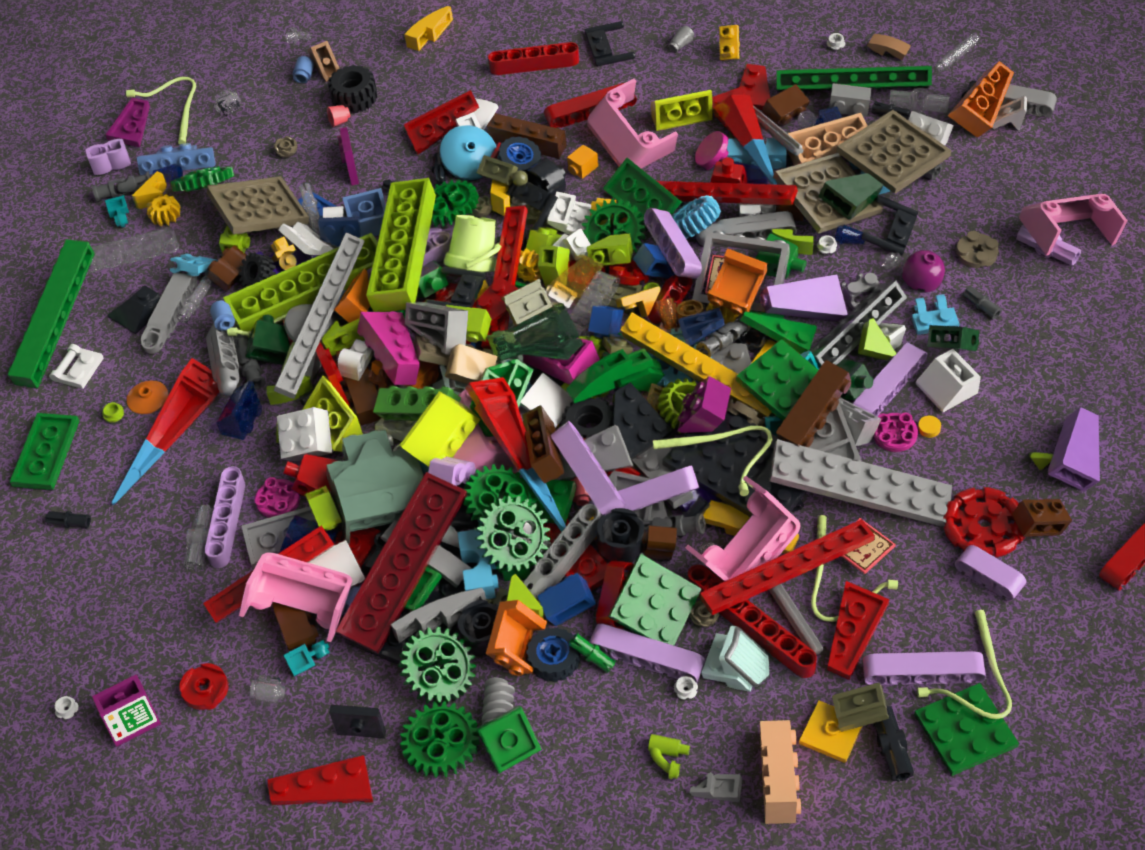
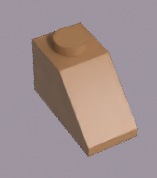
[307,41,339,82]

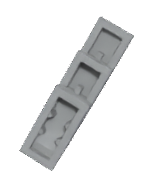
[381,521,471,588]
[391,588,486,643]

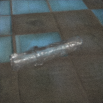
[935,33,980,72]
[298,183,320,234]
[176,272,214,323]

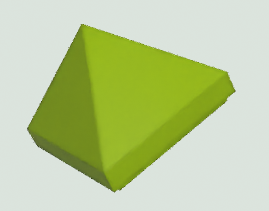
[1029,452,1053,470]

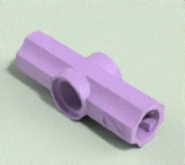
[1016,225,1081,265]

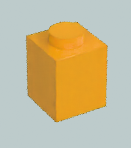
[567,145,598,179]

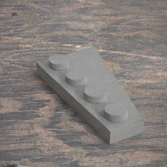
[555,425,634,481]
[631,438,693,509]
[242,506,325,568]

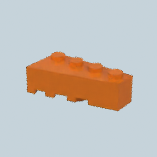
[947,61,1014,137]

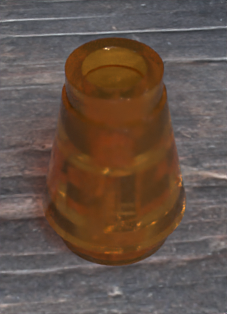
[655,298,677,330]

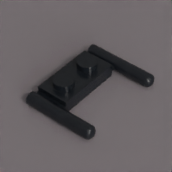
[584,21,636,67]
[496,181,558,230]
[861,195,919,256]
[425,267,486,308]

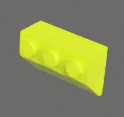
[651,90,712,131]
[302,376,363,452]
[400,391,481,467]

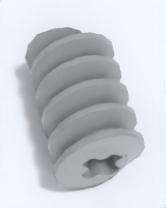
[481,677,515,726]

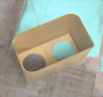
[445,344,497,384]

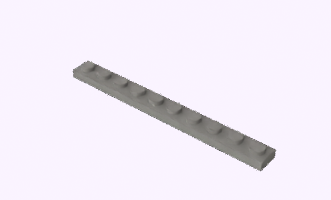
[274,233,365,399]

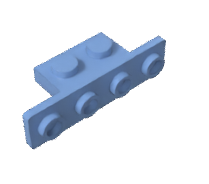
[137,143,216,175]

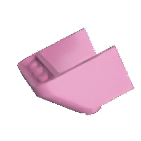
[587,79,678,168]
[1019,194,1128,255]
[453,390,518,474]
[685,475,800,581]
[239,553,352,642]

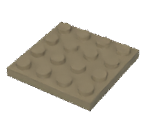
[837,110,952,194]
[773,153,883,234]
[207,176,309,234]

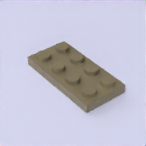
[413,335,500,366]

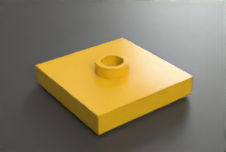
[799,700,863,763]

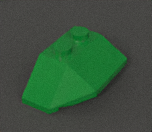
[470,359,533,437]

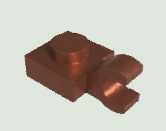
[369,369,398,392]

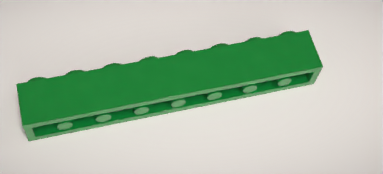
[776,66,932,91]
[8,239,95,389]

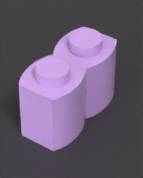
[86,139,131,175]
[428,457,476,486]

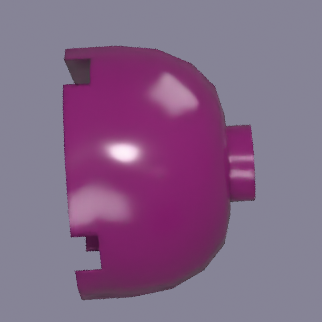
[902,250,945,292]

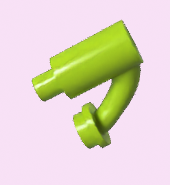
[648,734,690,780]

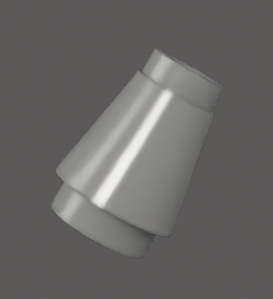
[668,26,694,52]

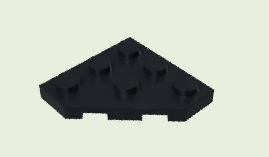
[611,382,673,460]

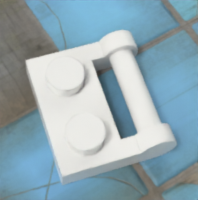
[49,344,103,389]

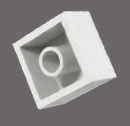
[277,407,332,461]

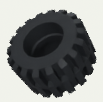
[328,65,378,113]
[562,397,613,439]

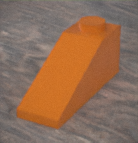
[334,269,371,323]

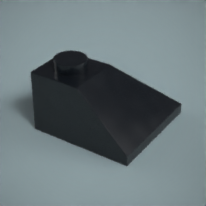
[107,285,160,334]

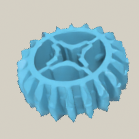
[672,195,721,239]

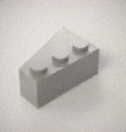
[405,302,468,354]
[838,398,881,446]

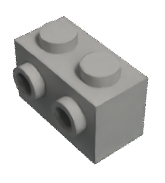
[829,83,871,117]

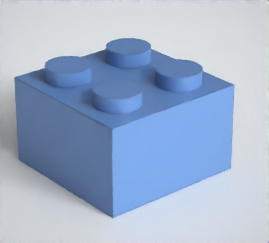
[343,188,386,237]

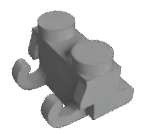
[840,273,879,310]

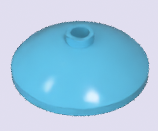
[440,125,496,180]

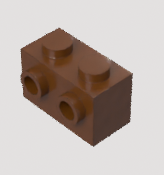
[762,84,810,126]
[1012,499,1072,537]

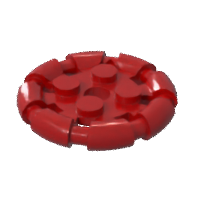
[943,487,1025,558]

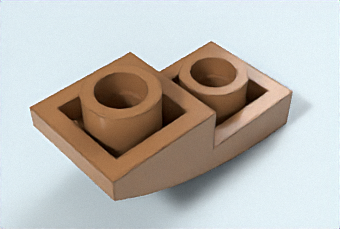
[867,34,911,60]

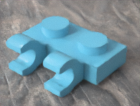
[170,254,218,276]
[912,294,959,335]

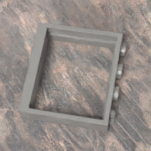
[692,231,790,314]

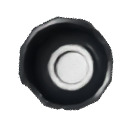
[737,327,769,350]

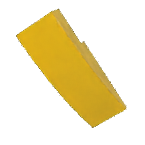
[404,6,453,51]

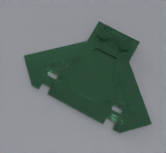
[487,302,583,363]

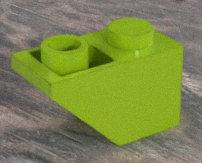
[526,227,562,254]
[587,234,633,267]
[538,245,570,288]
[305,486,342,531]

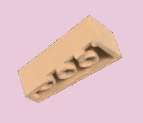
[786,113,867,166]
[760,720,801,824]

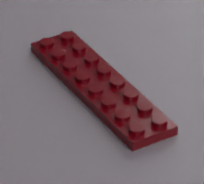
[336,472,467,654]

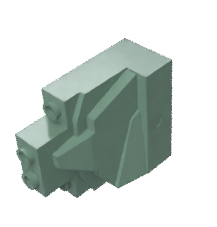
[327,430,424,544]

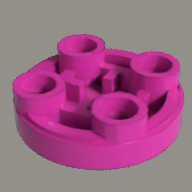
[695,131,729,170]
[873,413,918,452]
[255,477,300,518]

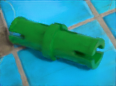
[568,633,616,673]

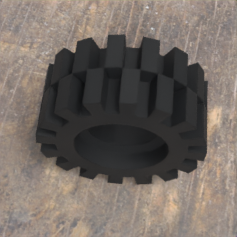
[239,253,276,288]

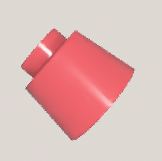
[327,105,350,127]
[571,478,592,506]

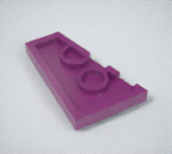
[105,97,150,147]
[337,127,359,185]

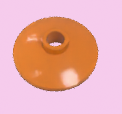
[126,381,168,414]

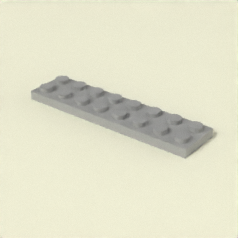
[770,439,952,526]

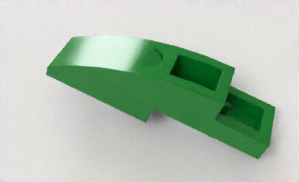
[566,348,654,404]

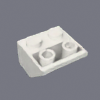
[908,111,954,145]
[916,349,981,413]

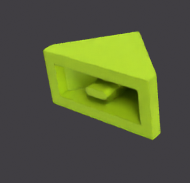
[858,318,896,361]
[507,574,544,619]

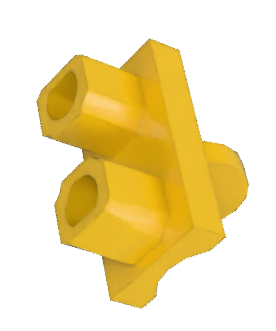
[719,25,740,61]
[271,237,297,270]

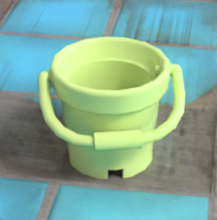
[444,215,501,272]

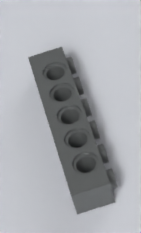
[810,280,907,368]

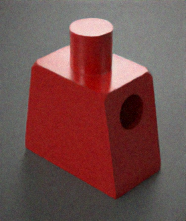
[711,157,748,184]
[283,454,338,497]

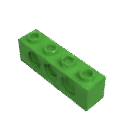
[373,386,461,421]

